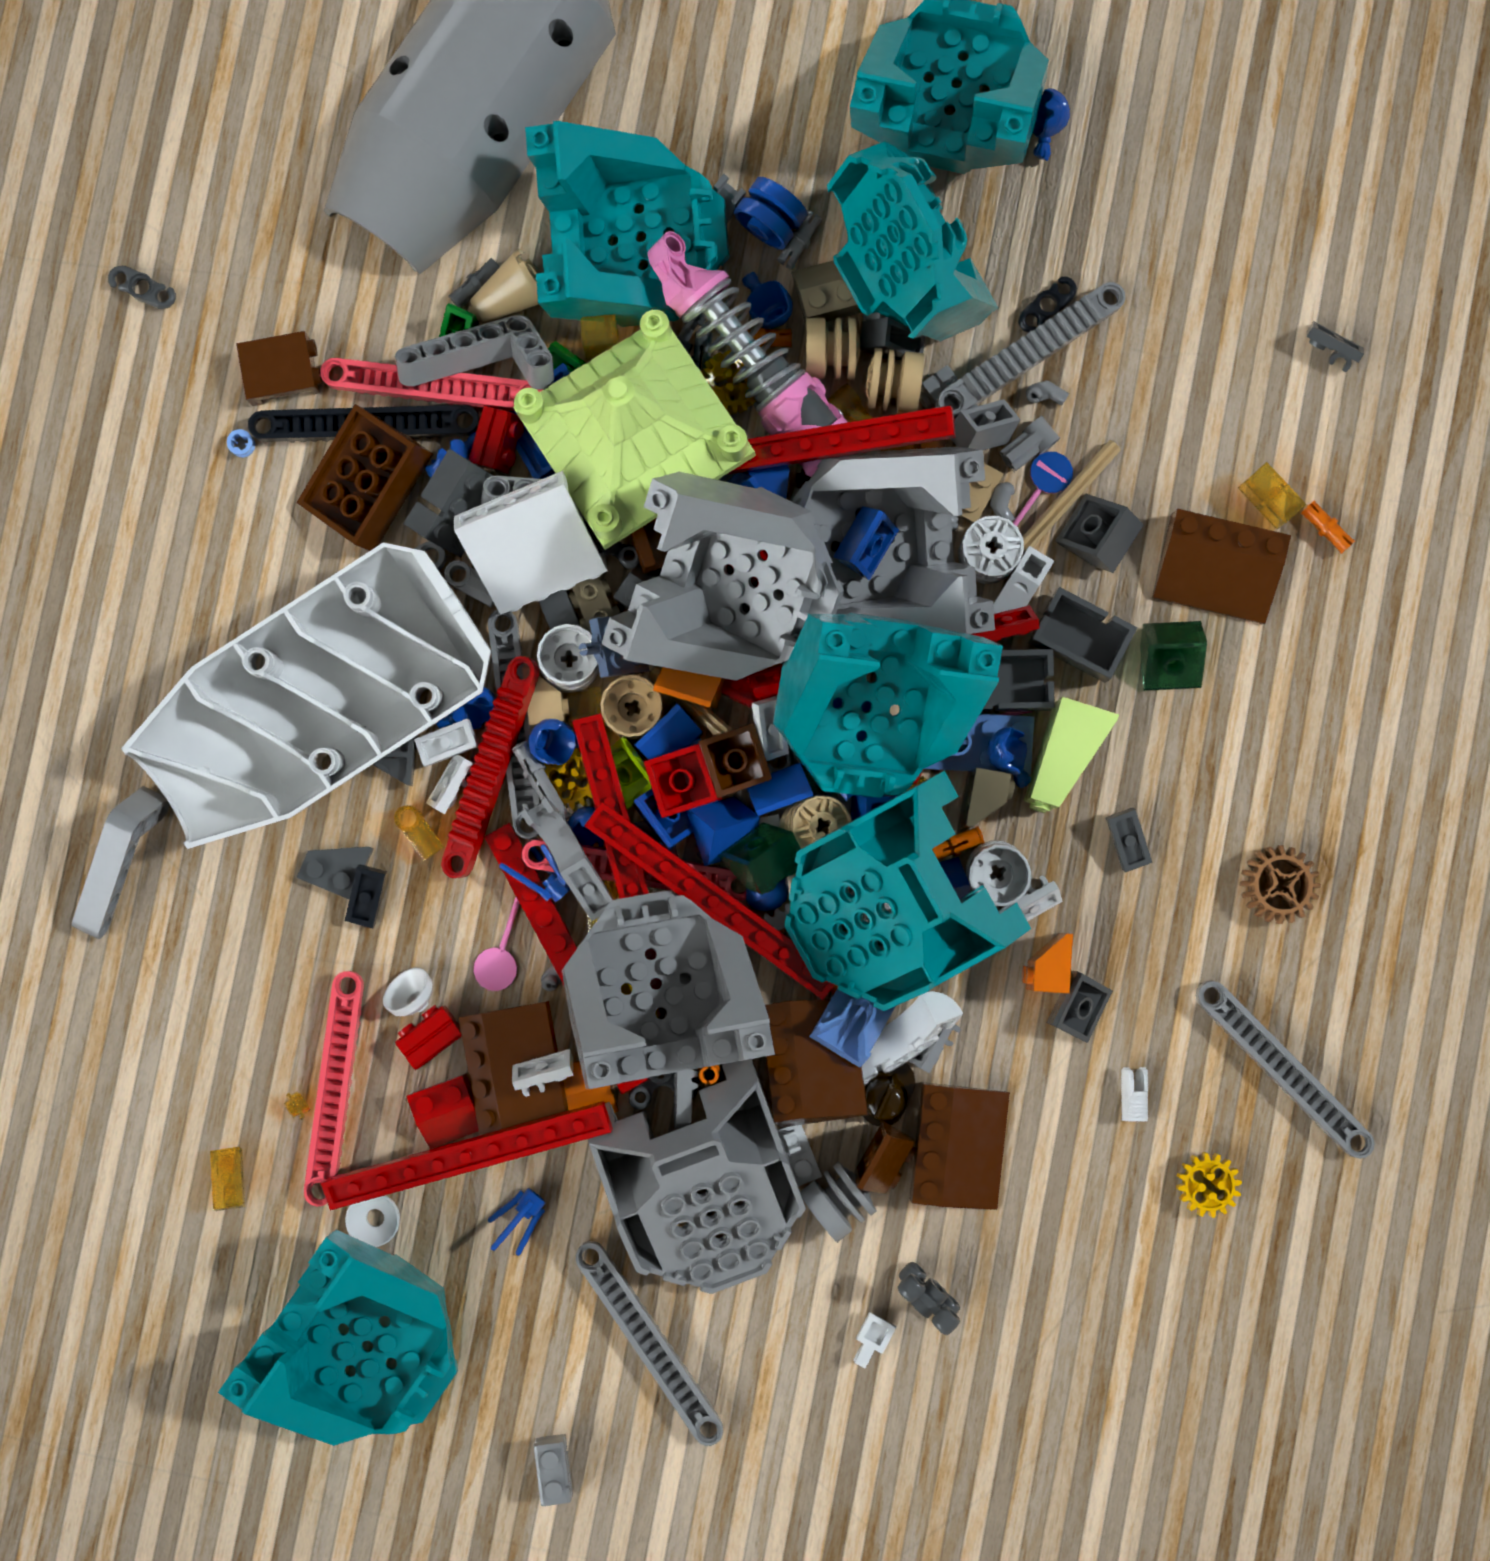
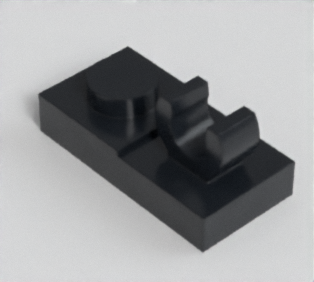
[345,864,387,929]

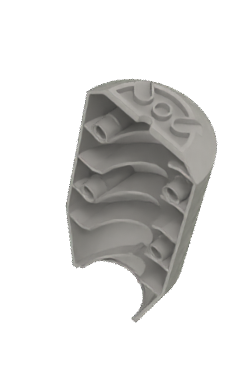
[324,0,616,274]

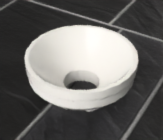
[383,968,432,1016]
[345,1195,400,1247]

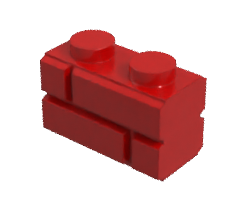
[469,406,524,474]
[395,1005,462,1071]

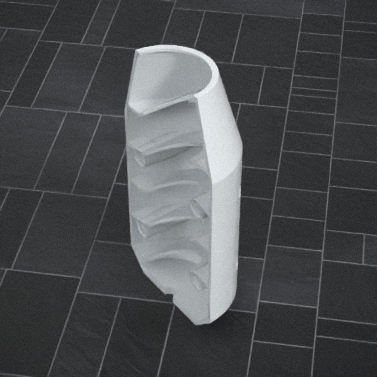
[121,542,491,849]

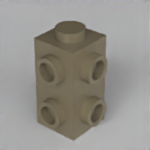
[568,577,620,635]

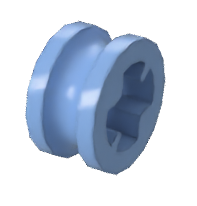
[227,429,256,458]

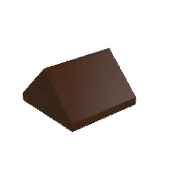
[698,723,772,798]

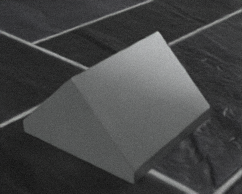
[1046,971,1113,1043]

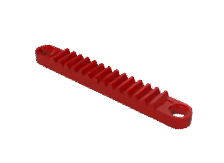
[441,656,540,879]

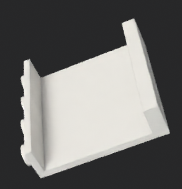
[454,471,607,615]

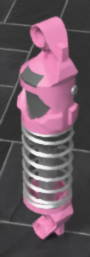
[648,231,848,477]

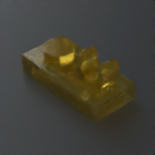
[210,1147,245,1211]

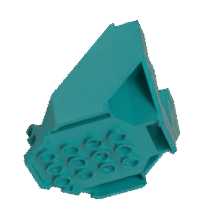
[850,0,1049,174]
[525,121,730,327]
[827,141,998,342]
[773,613,1003,798]
[784,770,1031,1011]
[218,1229,458,1446]

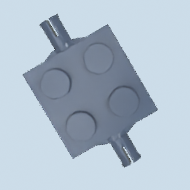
[579,616,650,678]

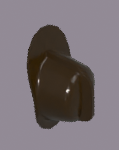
[863,1063,916,1126]

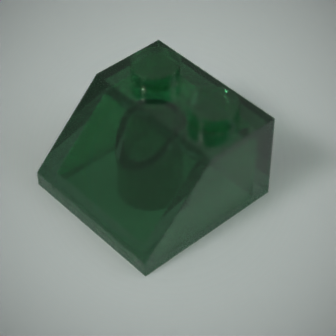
[1140,621,1207,691]
[718,822,801,894]

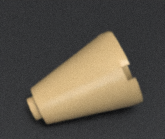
[469,249,539,324]

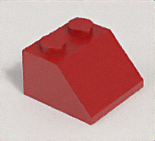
[644,744,722,818]
[406,1073,479,1149]

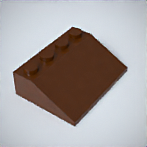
[296,404,433,551]
[1152,508,1291,624]
[765,999,868,1128]
[459,1001,569,1135]
[909,1082,1010,1210]

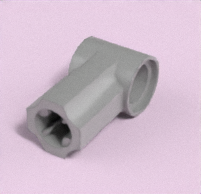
[999,416,1060,472]

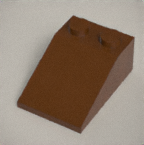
[854,1121,916,1194]

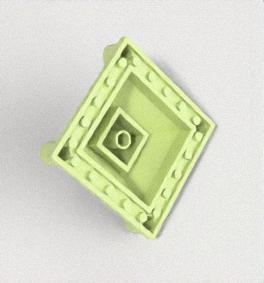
[513,310,756,550]

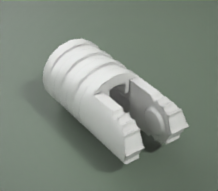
[1121,1067,1148,1121]

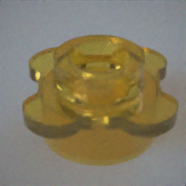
[284,1091,310,1120]

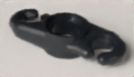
[1018,276,1077,333]

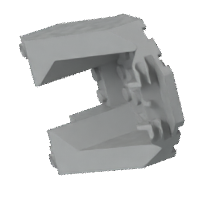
[792,447,995,635]
[601,471,844,680]
[562,890,775,1089]
[588,1059,806,1294]

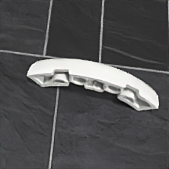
[862,991,963,1086]

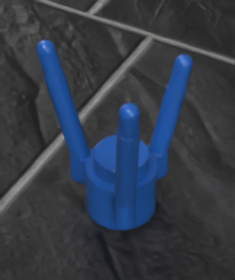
[499,844,571,902]
[488,1188,546,1256]

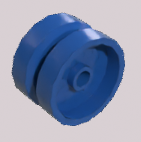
[733,177,808,250]

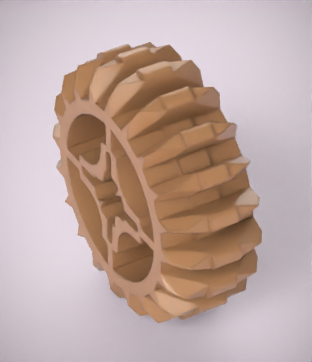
[1240,845,1321,924]

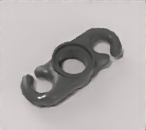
[108,265,176,309]

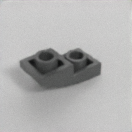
[539,590,580,629]

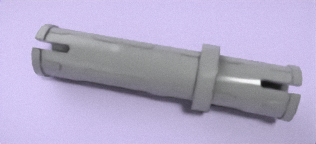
[512,740,571,820]

